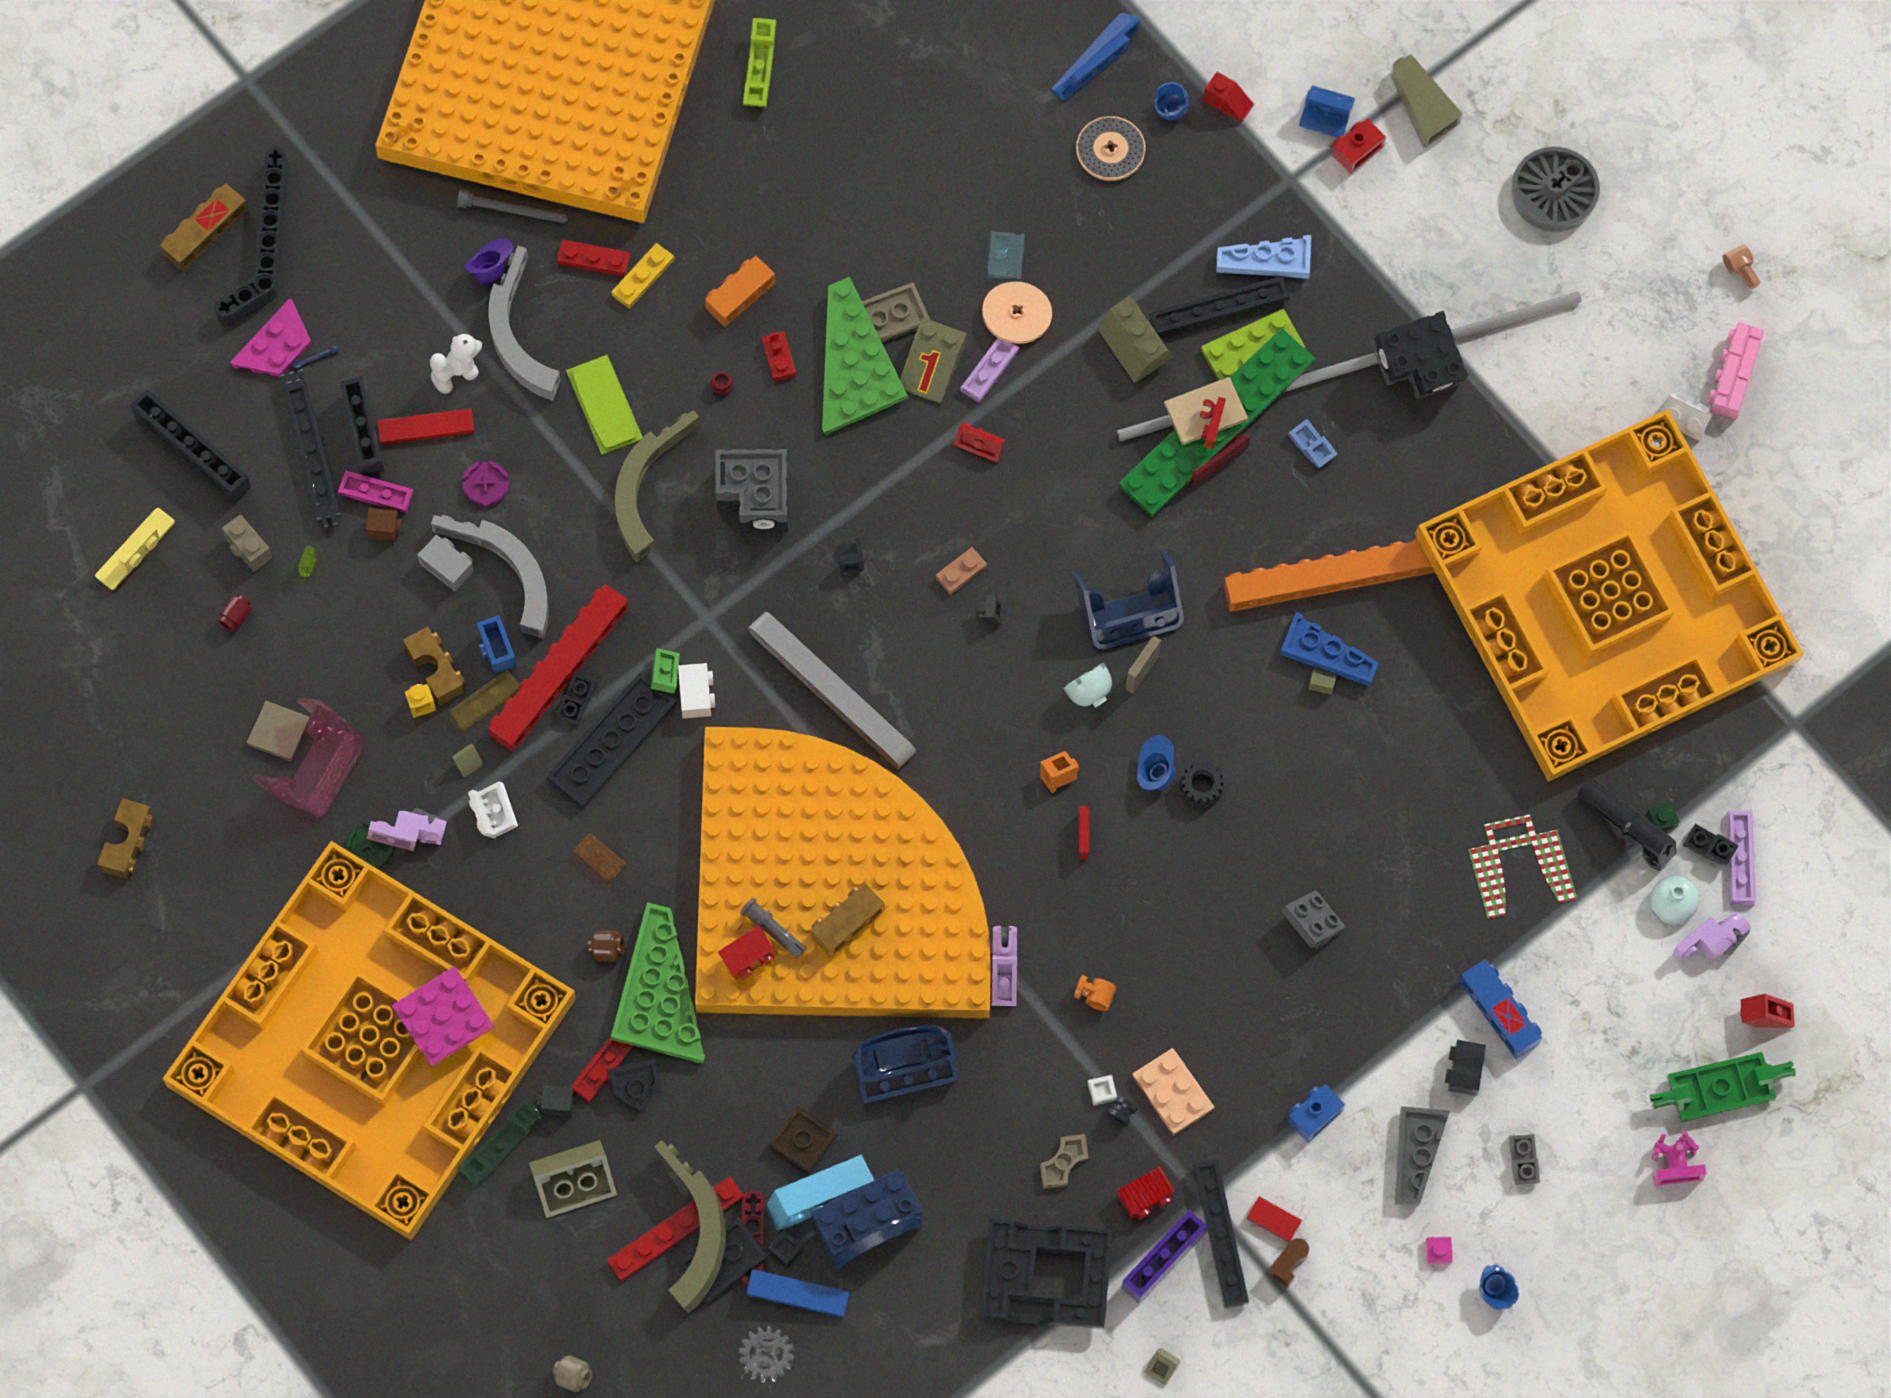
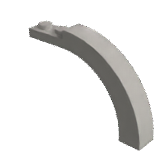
[489,246,561,401]
[431,515,549,639]

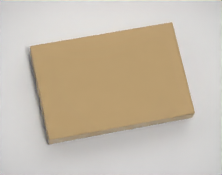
[1164,377,1248,445]

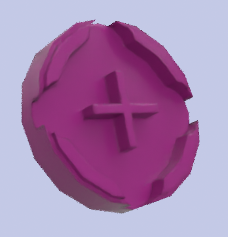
[462,461,509,507]

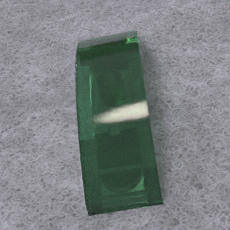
[457,1099,542,1186]

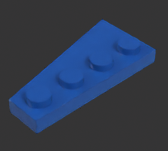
[1280,611,1378,686]

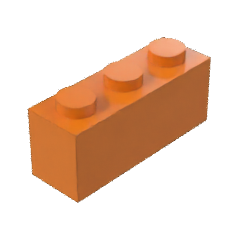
[705,256,776,327]

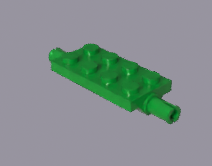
[1650,1052,1796,1123]

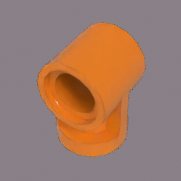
[1074,975,1116,1011]

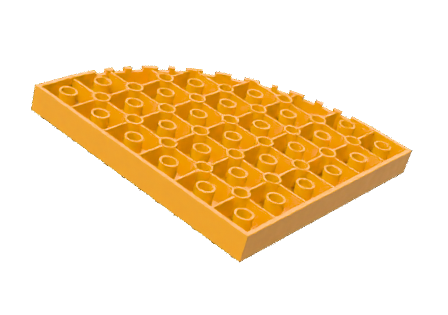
[695,727,991,1019]

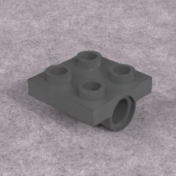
[1281,890,1346,949]

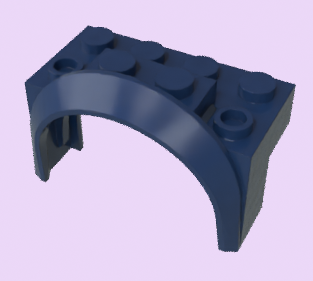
[851,1025,959,1104]
[811,1168,923,1269]

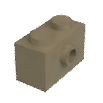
[222,514,273,572]

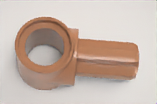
[1722,244,1760,289]

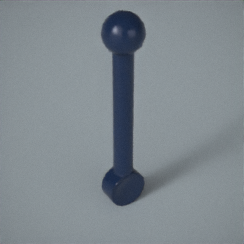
[293,345,339,370]

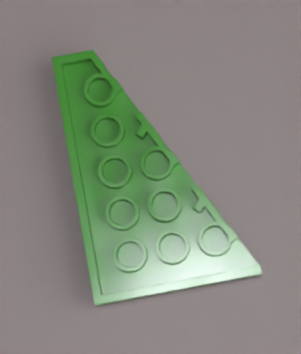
[822,277,908,435]
[610,902,705,1064]

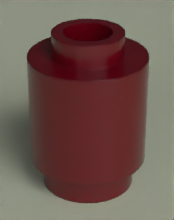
[218,595,252,632]

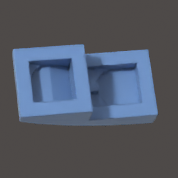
[1287,419,1337,468]

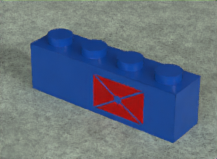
[1459,959,1542,1059]

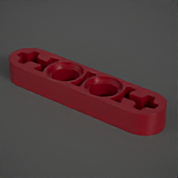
[741,1190,765,1287]

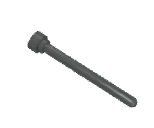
[457,189,568,223]

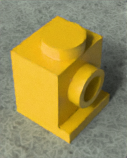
[405,684,436,718]

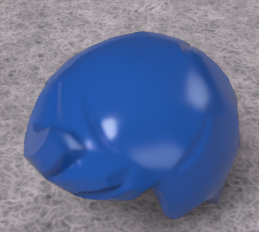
[1479,1265,1519,1311]

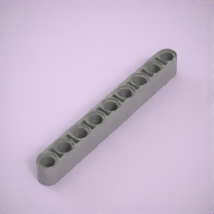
[748,612,916,769]

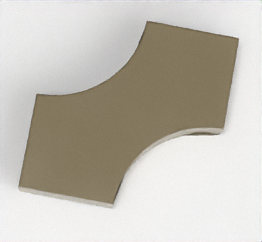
[1040,1134,1089,1190]

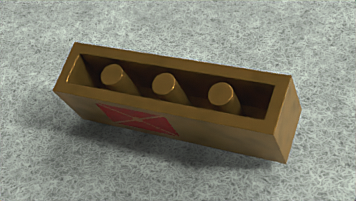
[160,183,248,272]

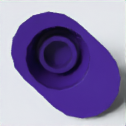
[465,239,513,286]

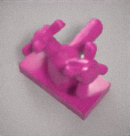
[1652,1131,1707,1186]

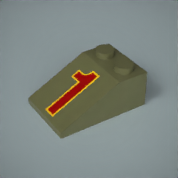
[900,318,966,404]

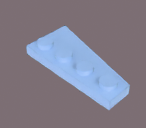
[1216,235,1311,278]

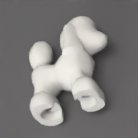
[430,334,482,394]

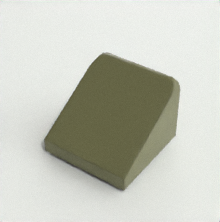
[1309,667,1337,695]
[452,744,483,777]
[1145,1348,1181,1385]

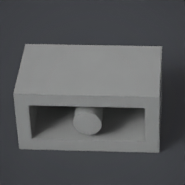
[417,535,474,591]

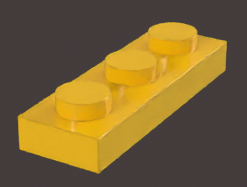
[612,243,675,309]

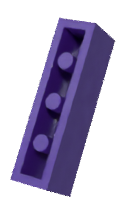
[1121,1210,1208,1304]

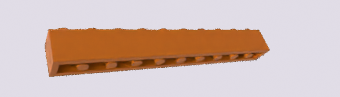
[1224,538,1453,612]

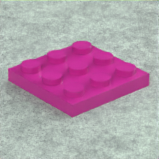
[392,966,494,1067]

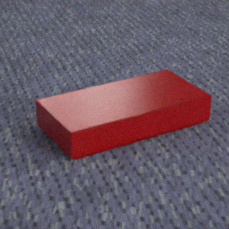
[1079,806,1089,860]
[1247,1196,1302,1242]

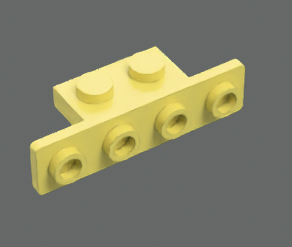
[95,508,175,590]

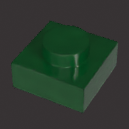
[1647,801,1680,831]

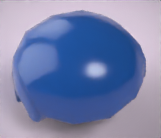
[1154,82,1189,120]

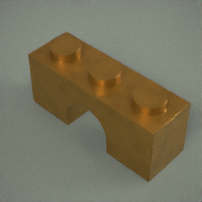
[403,627,465,706]
[97,798,154,880]

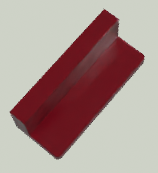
[1190,433,1250,486]

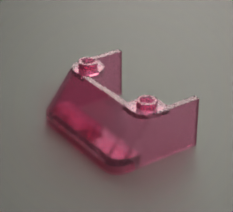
[252,697,365,816]

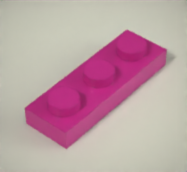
[338,471,414,514]

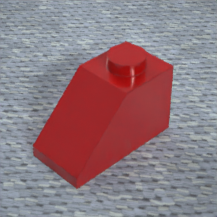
[1203,71,1254,123]
[1740,993,1795,1028]

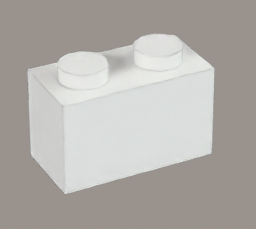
[678,663,715,719]

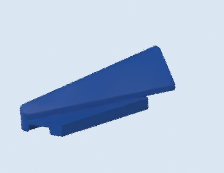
[1052,13,1140,102]

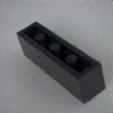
[339,377,385,476]

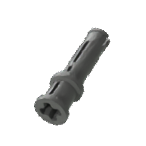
[740,897,807,959]

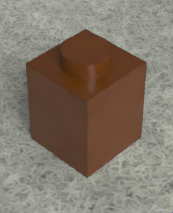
[366,508,402,541]

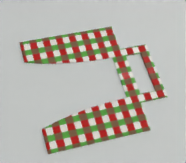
[1468,815,1577,919]

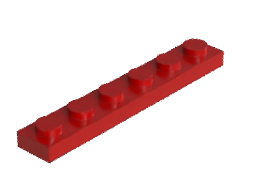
[607,1176,744,1282]

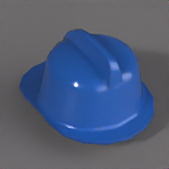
[1137,735,1175,791]

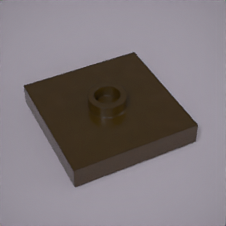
[769,1106,838,1174]

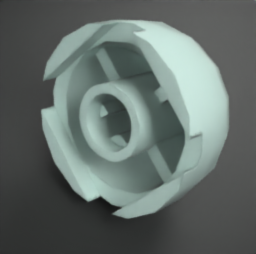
[1063,663,1112,707]
[1650,875,1699,925]

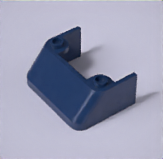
[1074,549,1184,649]

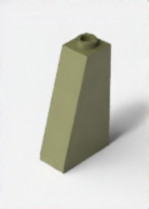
[1391,54,1463,148]

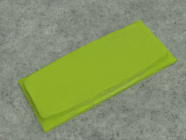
[566,355,643,455]

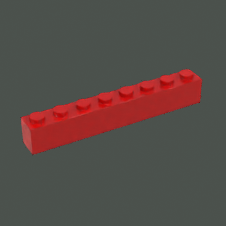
[489,584,629,752]

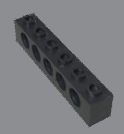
[130,389,251,503]

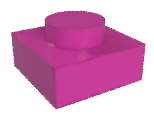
[1426,1237,1453,1264]

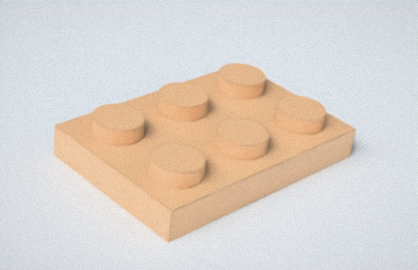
[1132,1048,1214,1136]

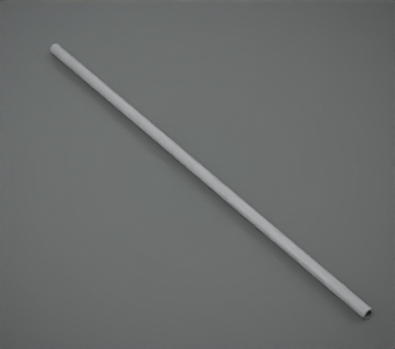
[1117,291,1581,442]

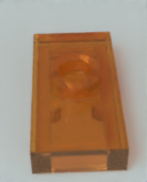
[573,832,626,882]

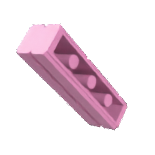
[1707,322,1764,420]

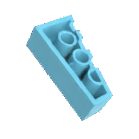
[765,1155,874,1233]

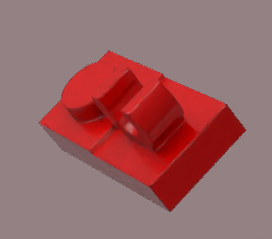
[762,332,796,382]
[1200,397,1226,449]
[954,423,1005,463]

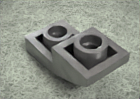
[1509,1134,1540,1185]

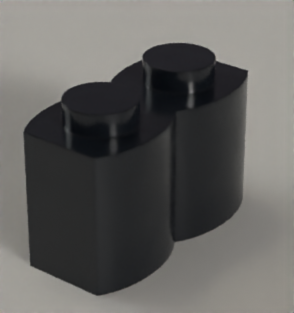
[1444,1040,1486,1096]

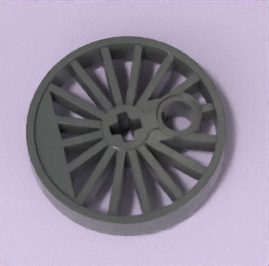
[1512,147,1600,232]

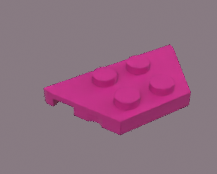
[230,298,311,377]

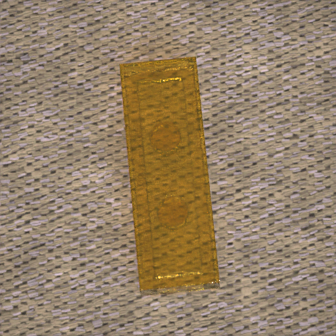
[450,669,520,731]

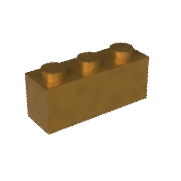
[811,883,885,958]

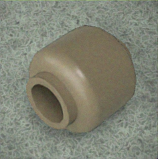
[553,1355,592,1392]

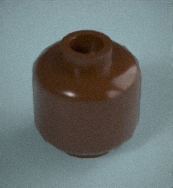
[588,930,626,962]

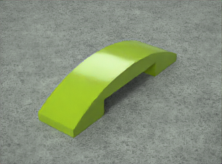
[743,18,776,107]

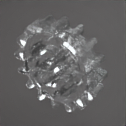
[739,1326,793,1382]

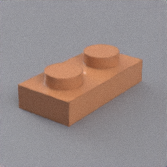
[935,547,987,595]

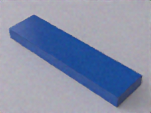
[746,1269,849,1318]

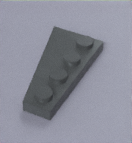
[1394,1106,1450,1206]

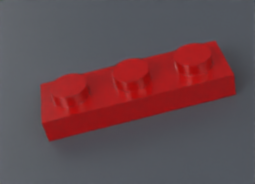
[557,240,630,277]

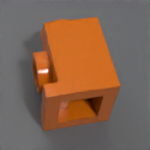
[1040,751,1079,793]

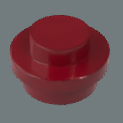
[710,372,734,395]

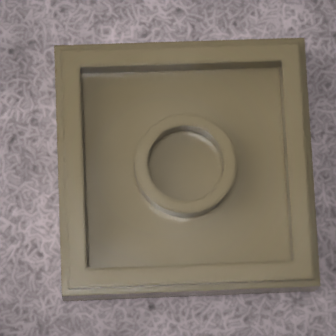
[1126,636,1161,694]
[246,701,311,762]

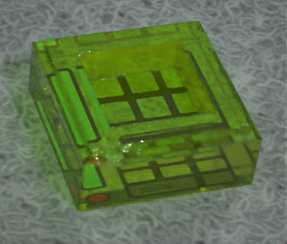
[298,545,317,577]

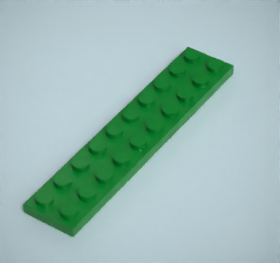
[1118,328,1315,517]

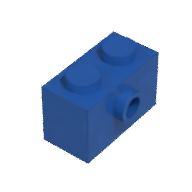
[477,615,517,675]
[1288,1084,1345,1143]

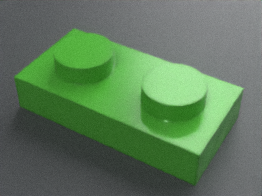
[651,648,680,694]

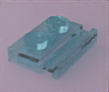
[987,231,1025,280]

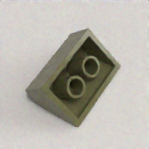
[1097,295,1173,384]
[529,1140,617,1218]

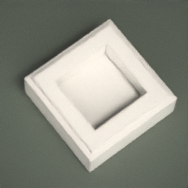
[1087,1075,1117,1106]

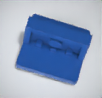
[1299,86,1355,138]

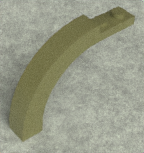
[615,410,700,563]
[654,1140,726,1313]

